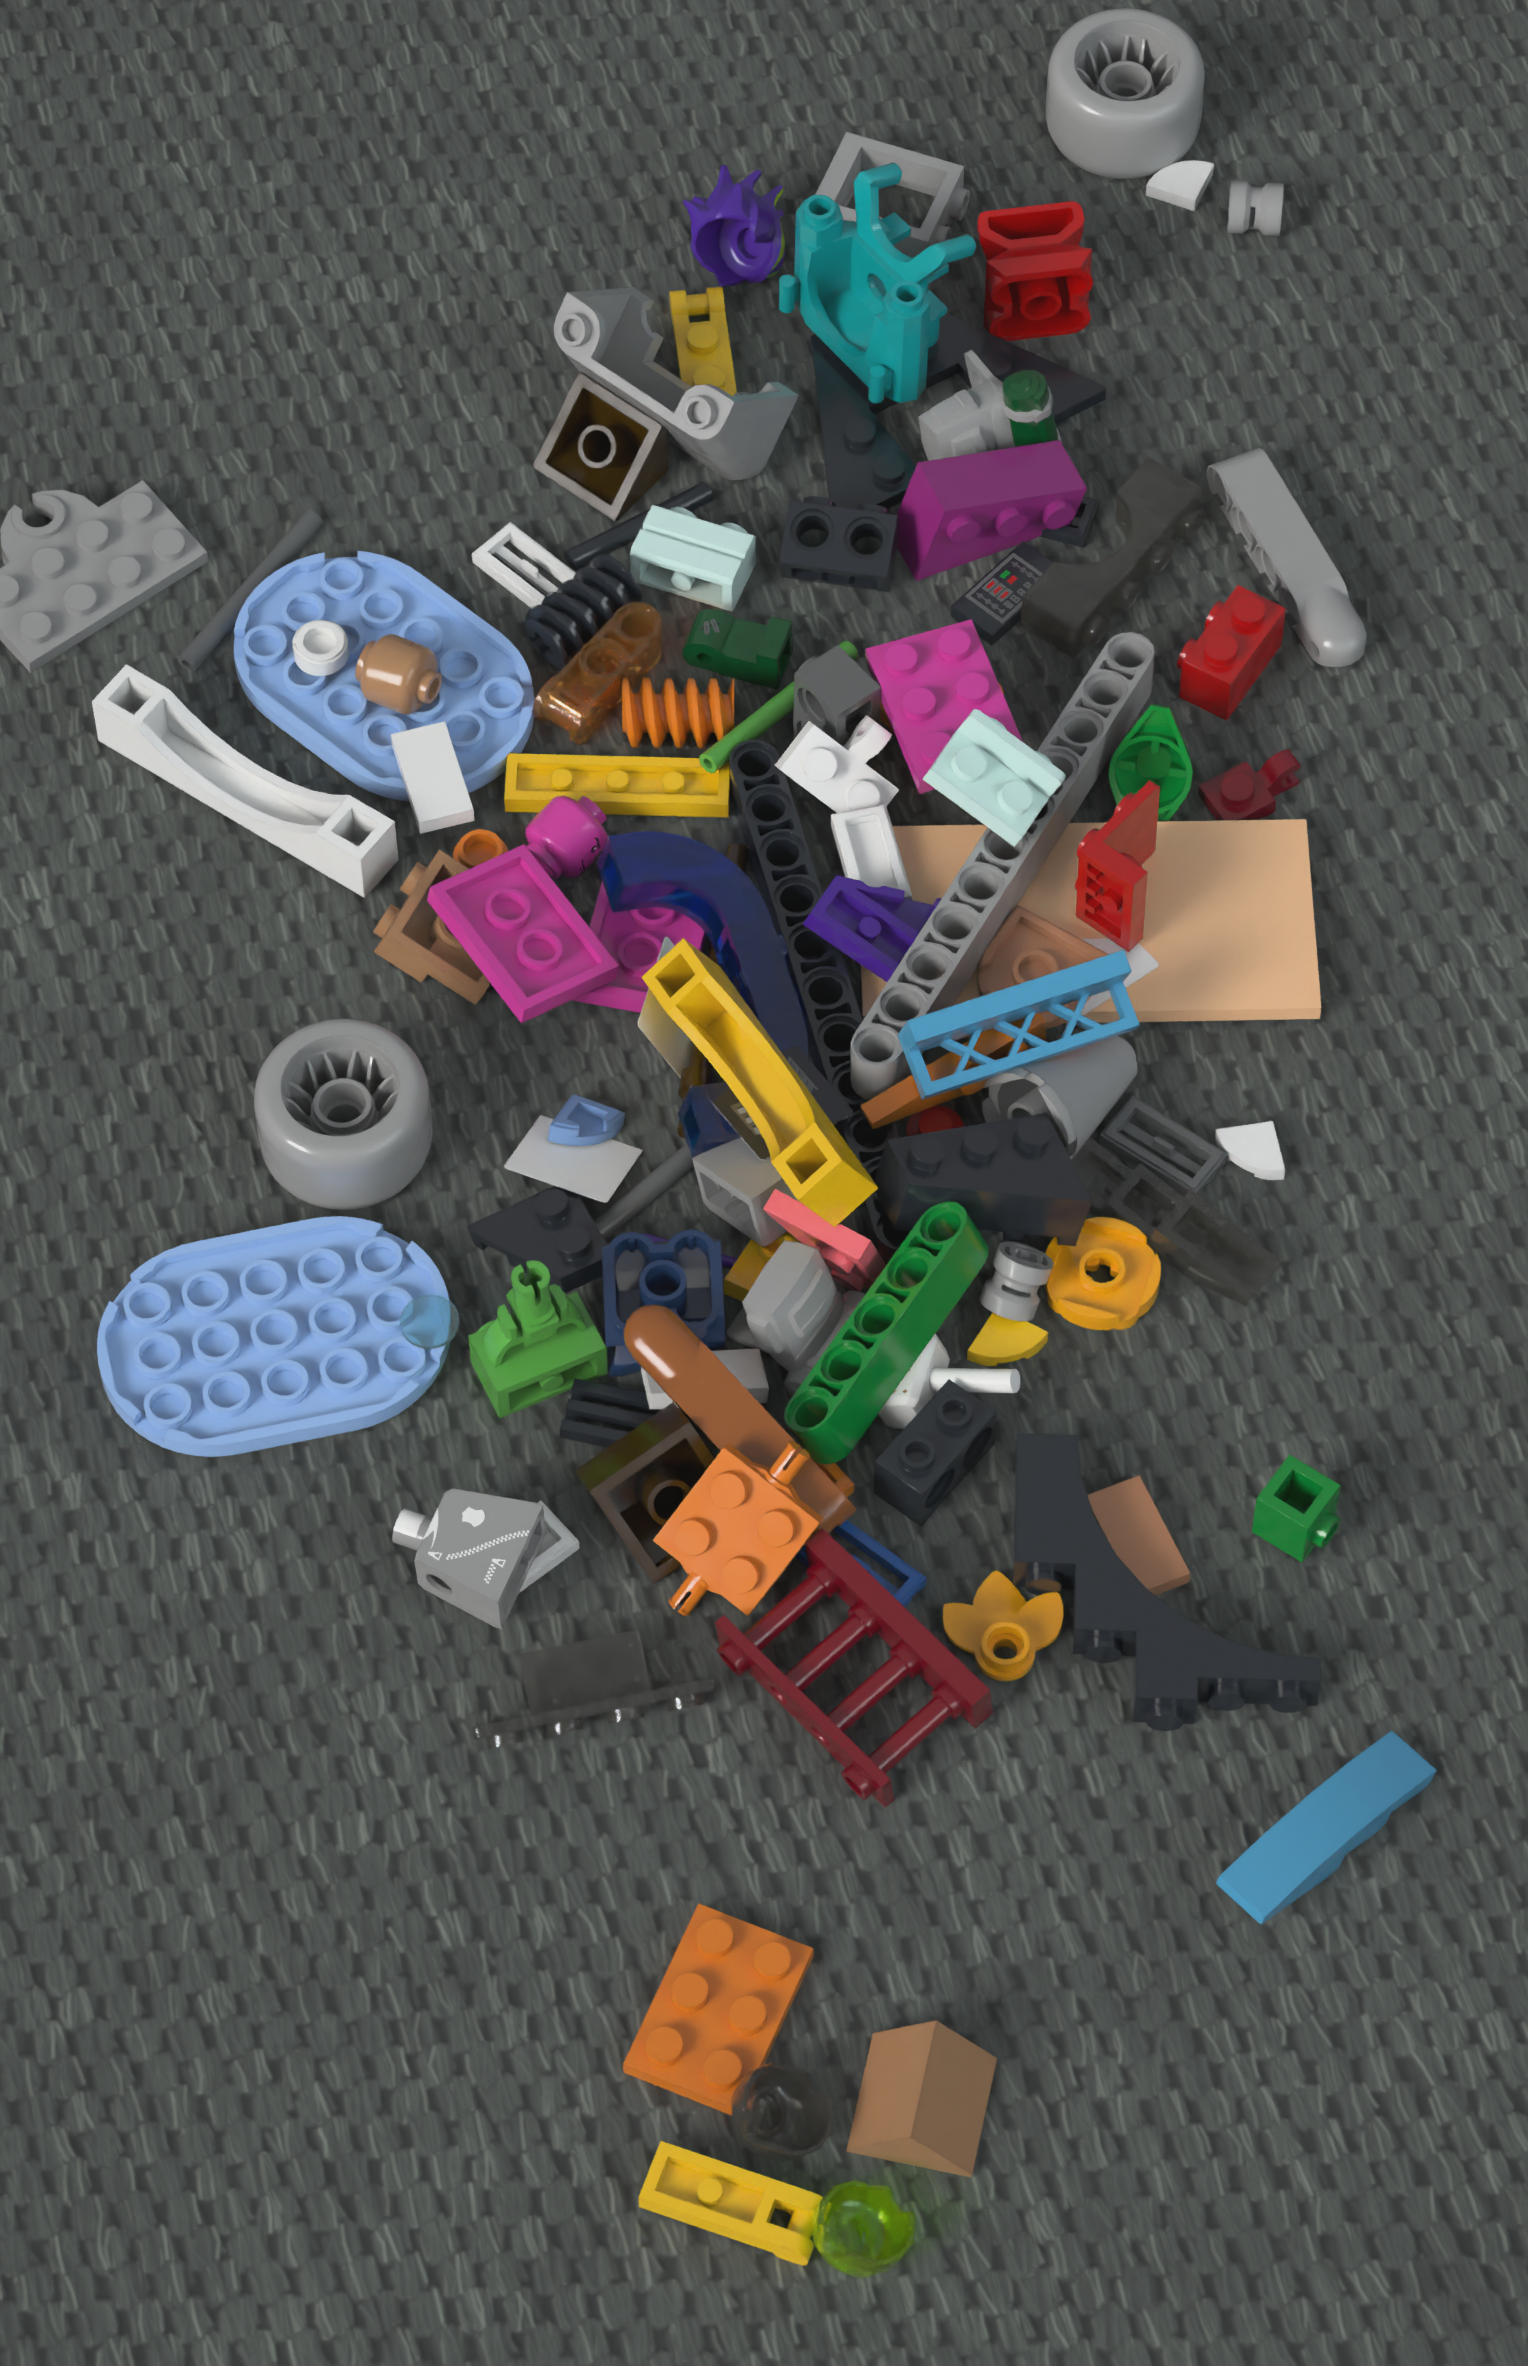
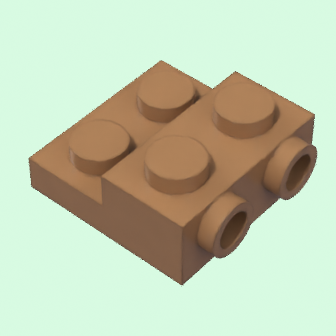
[373,850,490,1005]

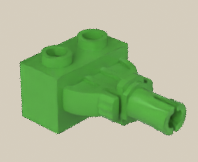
[468,1260,608,1419]

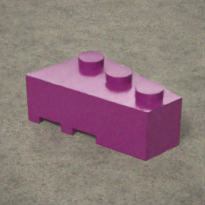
[897,440,1087,581]

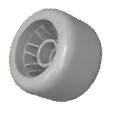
[1046,8,1205,179]
[254,1019,433,1210]

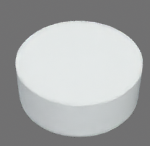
[292,620,349,676]

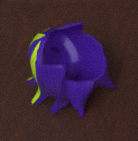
[683,164,785,288]

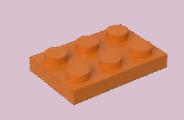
[623,1903,814,2119]

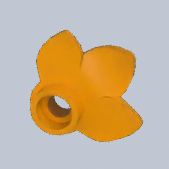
[943,1570,1064,1681]

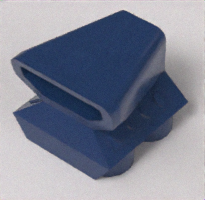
[602,1229,725,1377]

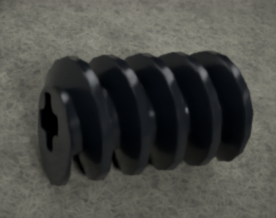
[524,554,643,671]

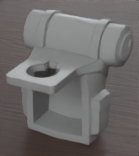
[727,1240,865,1398]

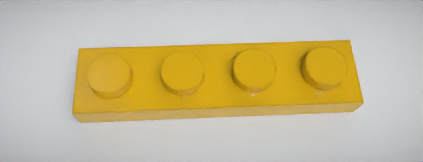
[504,753,730,818]

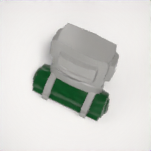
[918,350,1062,461]

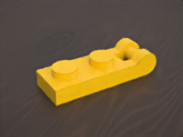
[669,287,737,396]
[638,2141,830,2266]

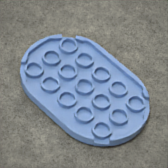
[234,551,535,802]
[97,1216,452,1457]

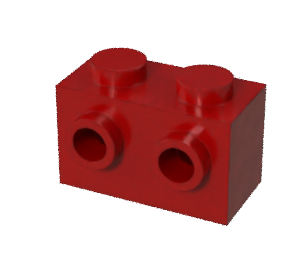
[1177,585,1286,721]

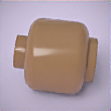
[355,634,442,715]

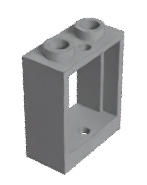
[815,132,970,257]

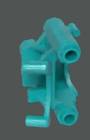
[779,163,976,403]

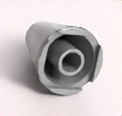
[982,1036,1137,1161]

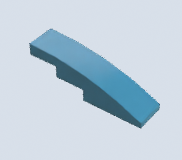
[1216,1730,1437,1925]

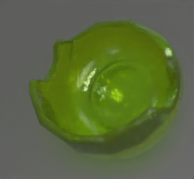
[813,2180,916,2279]

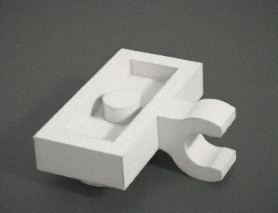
[775,715,899,813]

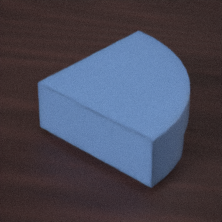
[548,1094,625,1146]

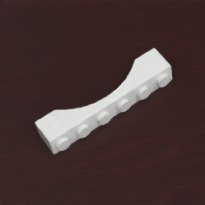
[92,664,399,898]

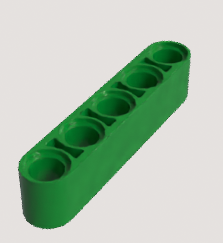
[784,1201,989,1465]

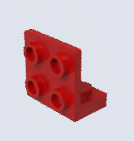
[1075,781,1160,952]

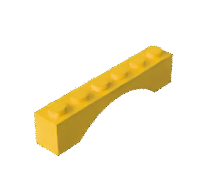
[642,938,878,1228]

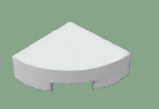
[1146,160,1214,211]
[1215,1121,1285,1180]

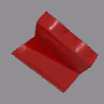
[977,201,1093,341]

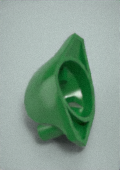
[1109,704,1193,822]

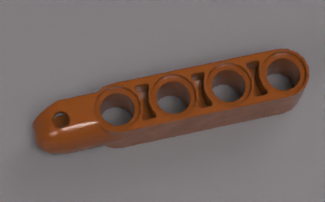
[623,1304,857,1540]

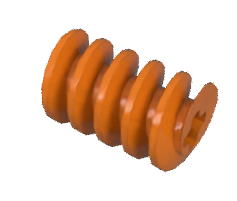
[622,677,735,749]

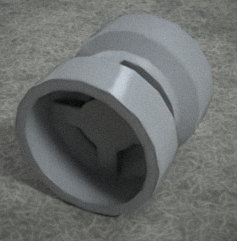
[1227,180,1284,236]
[979,1242,1054,1321]

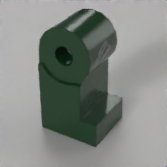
[682,609,793,690]

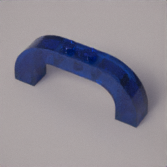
[597,831,808,1161]

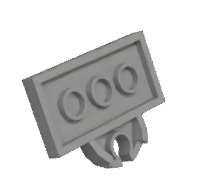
[0,480,208,673]

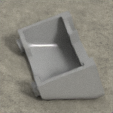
[554,287,799,480]

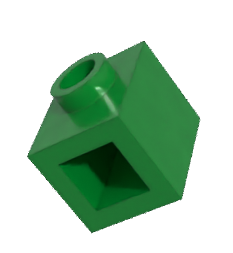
[1252,1454,1341,1563]

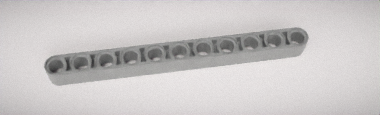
[850,632,1155,1100]

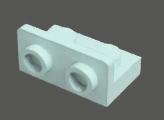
[923,709,1066,847]

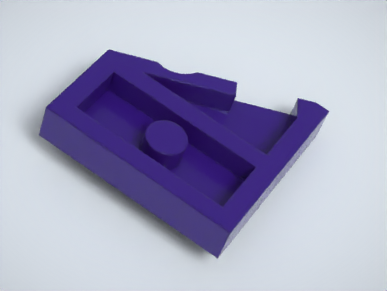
[802,875,941,982]

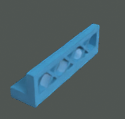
[897,950,1140,1100]

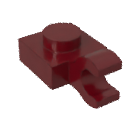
[1198,749,1301,821]

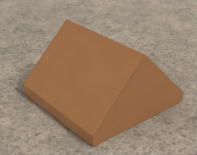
[847,2020,997,2177]

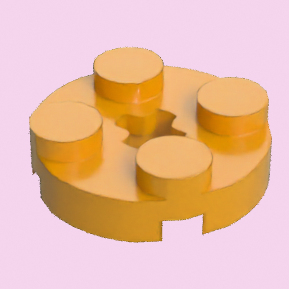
[1043,1217,1161,1330]

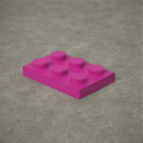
[865,619,1023,794]
[427,844,619,1024]
[573,850,721,1013]

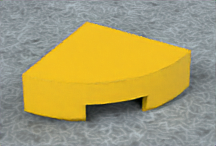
[967,1312,1048,1366]

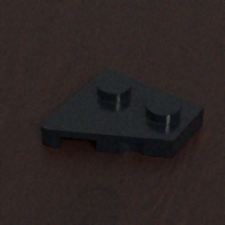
[467,1186,607,1293]

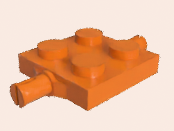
[653,1441,824,1616]

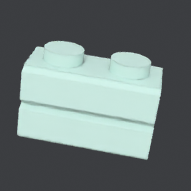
[630,505,756,612]

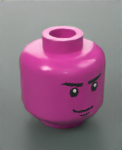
[525,795,608,879]

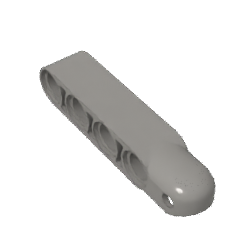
[1207,448,1367,667]

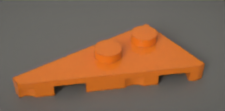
[860,1013,1046,1129]

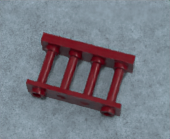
[715,1528,993,1808]

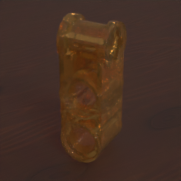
[533,602,663,745]

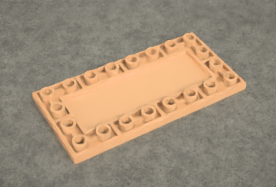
[860,819,1321,1023]

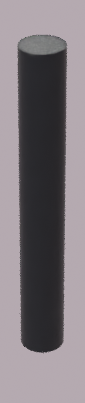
[564,481,714,571]

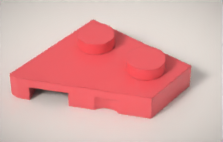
[763,1189,886,1292]

